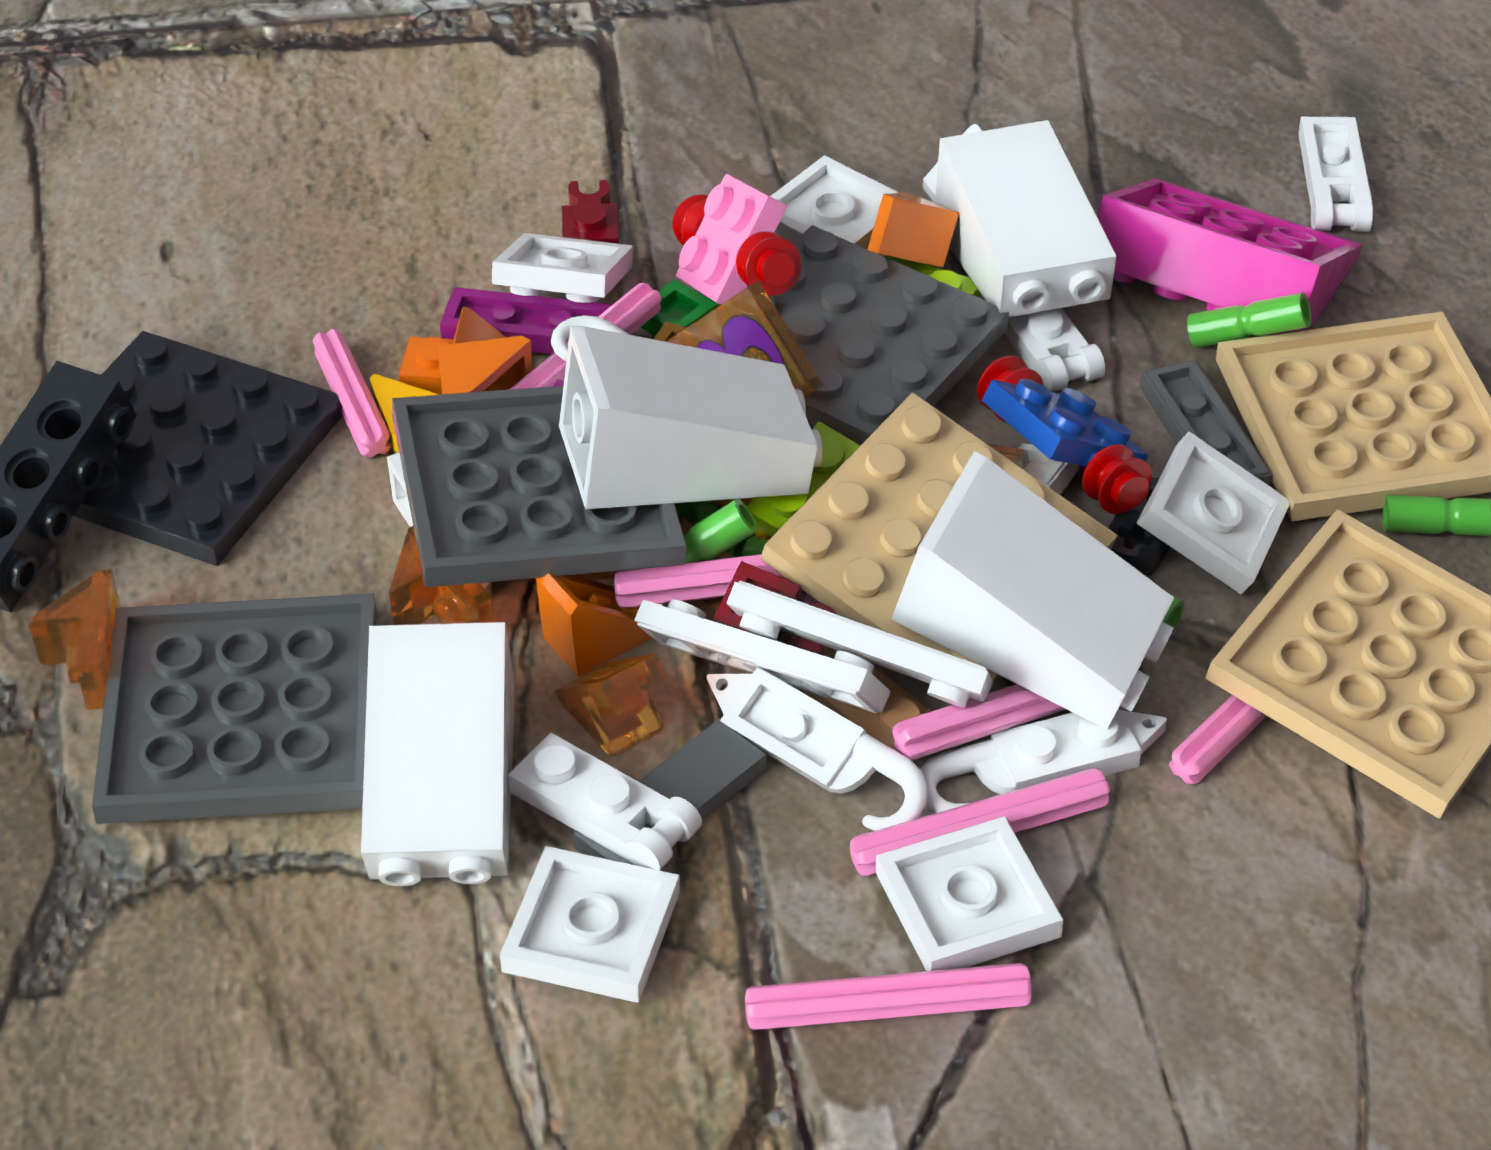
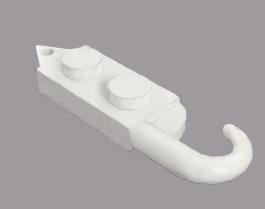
[706,666,928,831]
[920,708,1167,813]

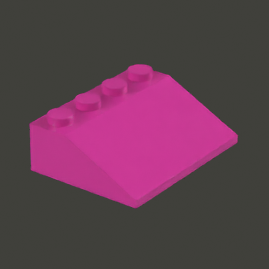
[1097,178,1363,334]

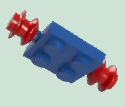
[977,356,1152,514]

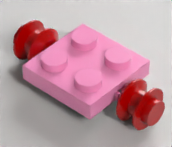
[672,174,802,306]

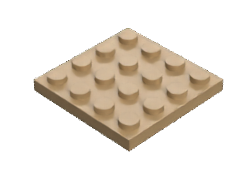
[1216,311,1491,522]
[760,392,1118,700]
[1205,509,1491,819]

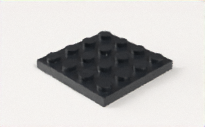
[73,330,343,566]

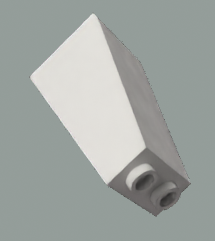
[935,120,1116,317]
[559,326,823,509]
[891,451,1174,729]
[361,622,515,886]

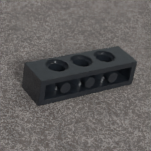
[0,361,137,613]

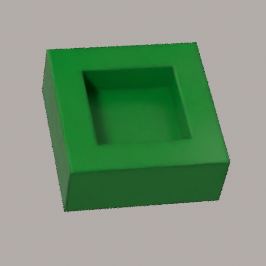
[640,279,717,336]

